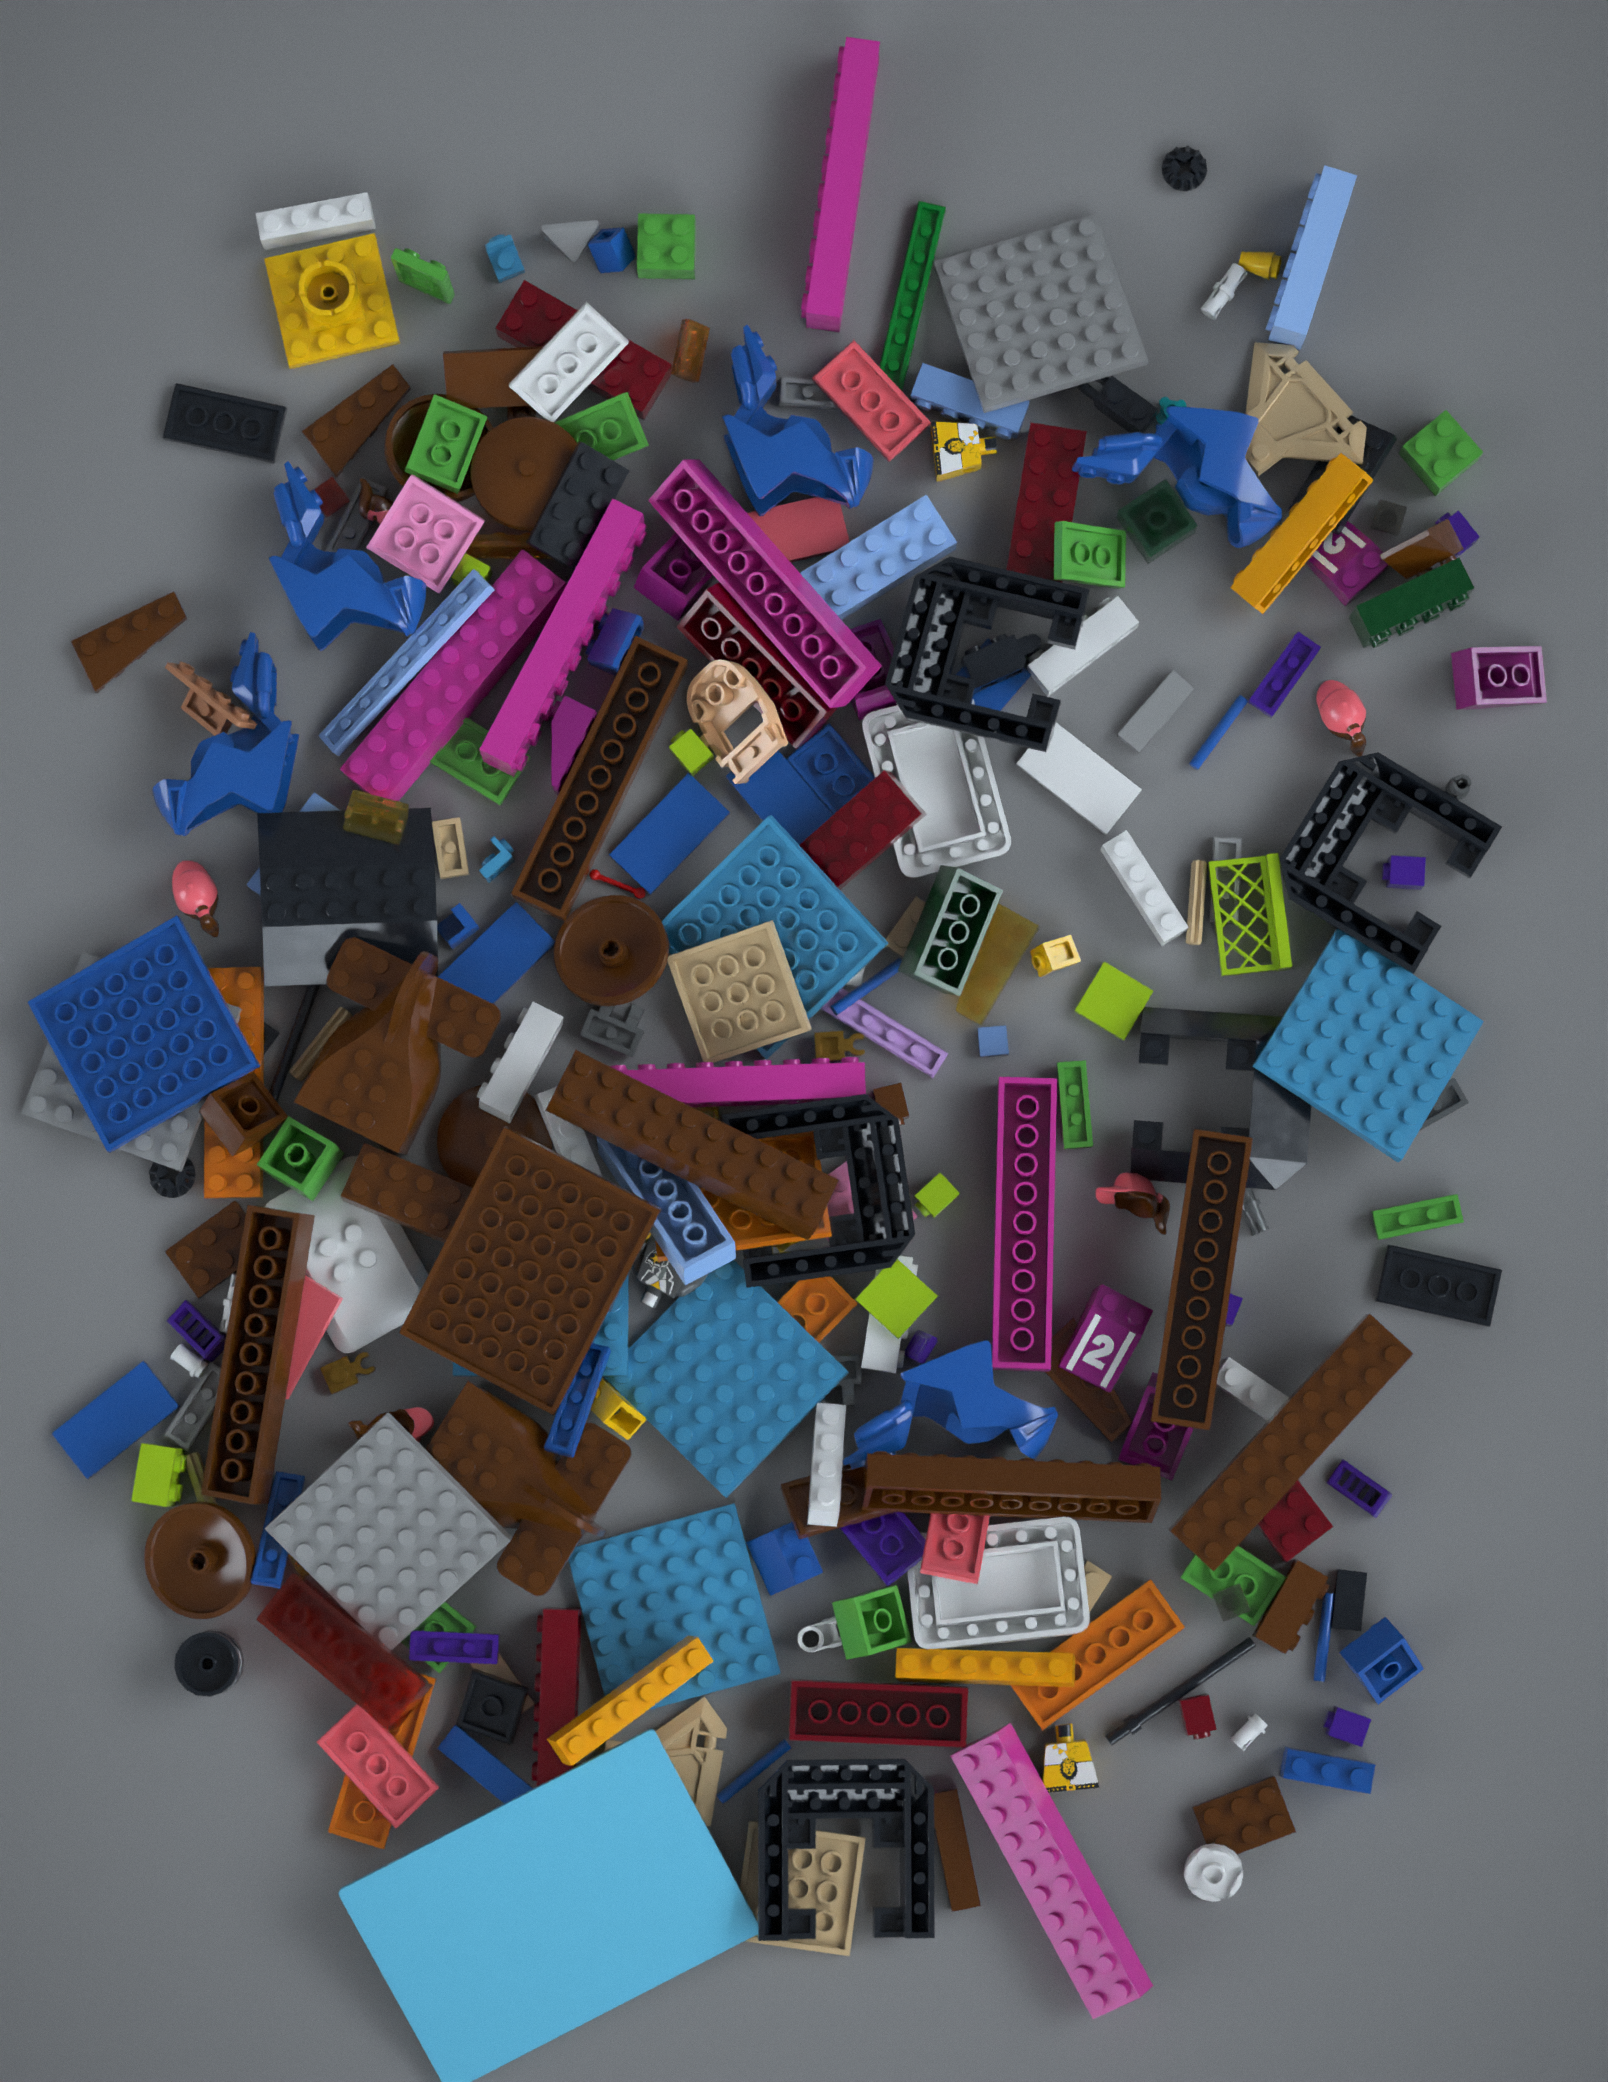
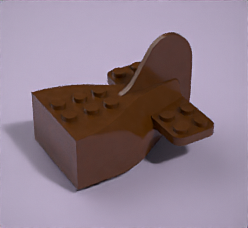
[294,937,501,1155]
[426,1381,632,1596]

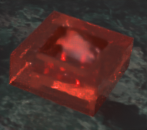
[314,477,350,518]

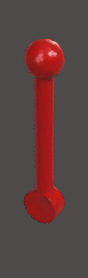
[589,869,646,899]

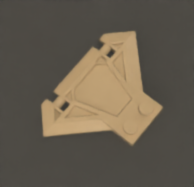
[1245,342,1367,476]
[605,1696,727,1826]

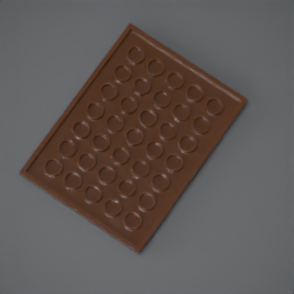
[399,1126,662,1415]

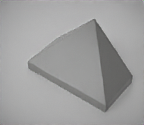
[542,220,600,263]

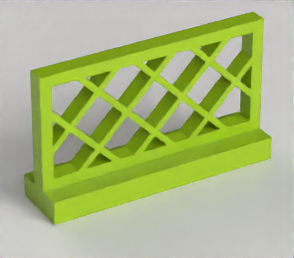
[1208,853,1292,976]

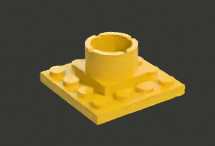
[264,233,400,369]

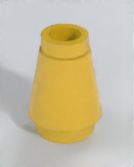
[1238,251,1282,280]

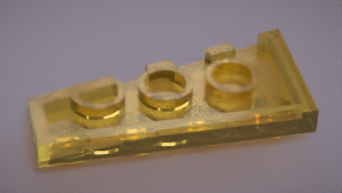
[956,903,1040,1026]

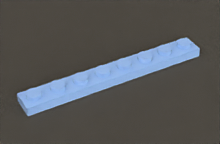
[318,569,495,756]

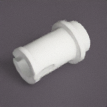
[170,1344,209,1378]
[1230,1713,1268,1751]

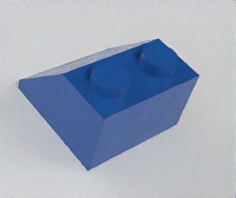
[585,608,645,677]
[746,1522,823,1596]
[1339,1617,1424,1705]

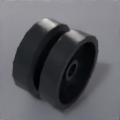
[174,1630,244,1697]

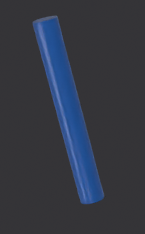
[1189,695,1248,770]
[830,958,902,1016]
[1313,1593,1335,1682]
[716,1739,792,1804]

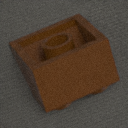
[1380,519,1464,579]
[199,1072,288,1156]

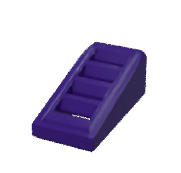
[167,1300,226,1362]
[904,1330,938,1365]
[1326,1459,1392,1518]

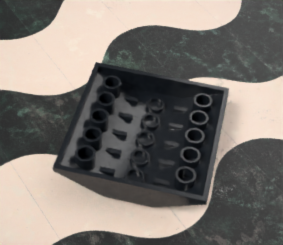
[257,807,438,987]

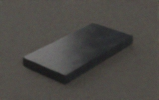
[163,383,287,463]
[1376,1244,1502,1327]

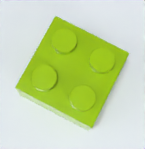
[131,1443,187,1507]

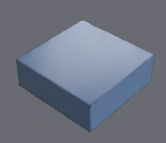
[977,1025,1009,1057]

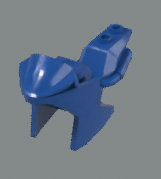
[722,325,874,516]
[1072,406,1283,548]
[269,461,426,651]
[152,632,299,836]
[843,1340,1058,1469]

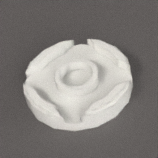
[1184,1844,1243,1902]

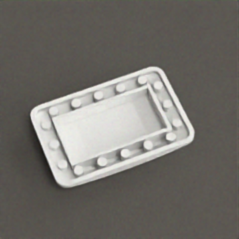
[862,699,1011,878]
[265,1156,429,1353]
[907,1517,1090,1650]

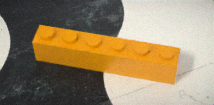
[1230,453,1373,614]
[547,1635,714,1766]
[895,1648,1075,1687]

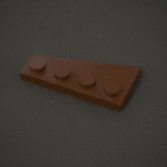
[302,364,411,478]
[71,591,188,693]
[1045,1317,1132,1443]

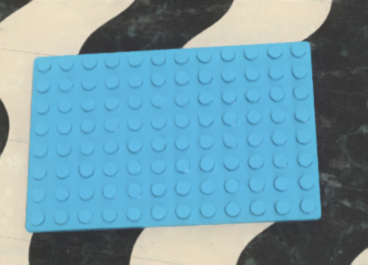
[339,1729,758,2082]

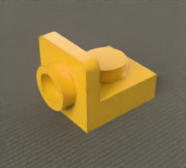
[1030,935,1081,977]

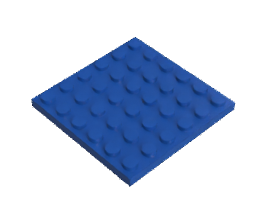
[28,916,260,1153]

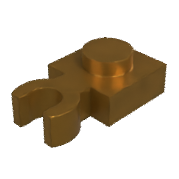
[814,1031,865,1061]
[320,1352,376,1395]

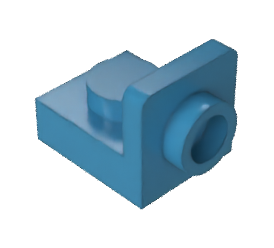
[485,234,525,283]
[479,836,515,883]

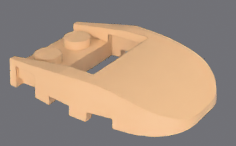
[686,660,788,784]

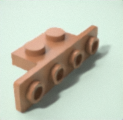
[165,661,257,736]

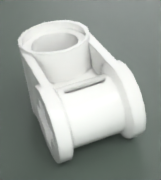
[797,1616,842,1652]

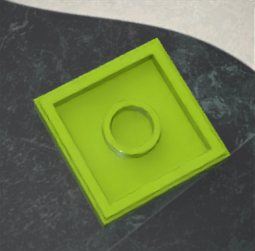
[1074,962,1153,1041]
[855,1259,937,1339]

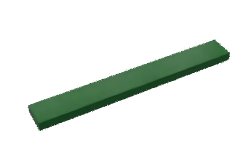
[879,201,946,392]

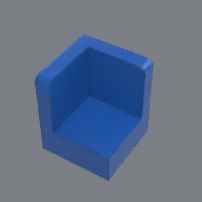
[588,227,636,273]
[437,903,480,949]

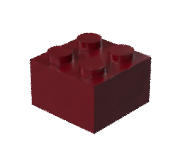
[1256,1480,1334,1562]

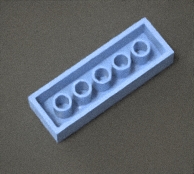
[1265,165,1357,350]
[800,495,957,620]
[597,1136,736,1285]

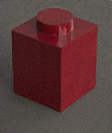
[1178,1693,1217,1740]

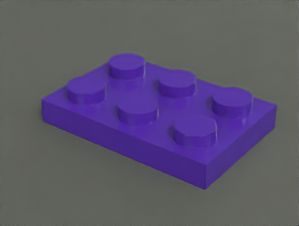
[839,1512,926,1587]

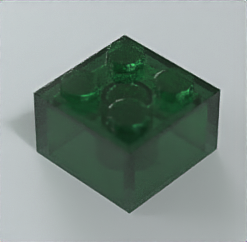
[1116,479,1198,564]

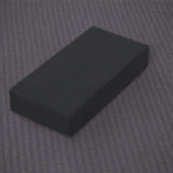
[1331,1569,1367,1631]

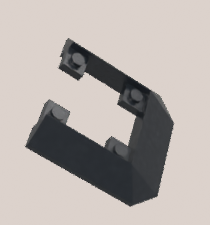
[885,556,1090,752]
[1279,752,1502,974]
[1131,1007,1312,1190]
[722,1094,916,1288]
[758,1758,935,1941]

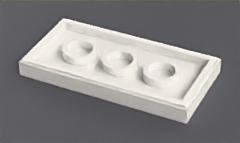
[509,302,629,422]
[1016,723,1142,835]

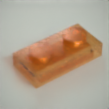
[671,319,710,383]

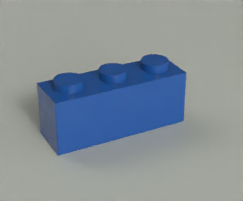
[1280,1747,1375,1794]

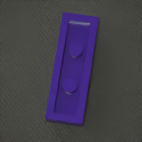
[1248,631,1321,718]
[409,1630,499,1664]

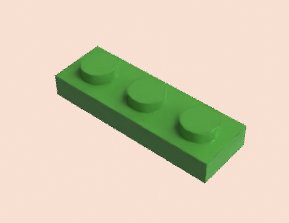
[1057,1060,1093,1150]
[1371,1194,1464,1240]

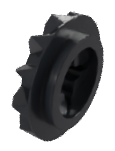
[1162,146,1207,191]
[149,1157,196,1198]

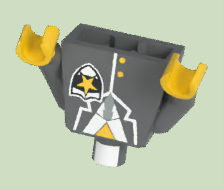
[632,1233,709,1309]

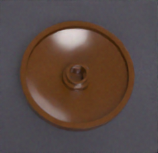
[384,394,493,502]
[471,417,577,531]
[554,895,669,1006]
[437,1085,553,1188]
[144,1501,256,1619]

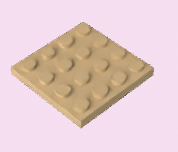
[667,920,812,1063]
[740,1820,866,1956]

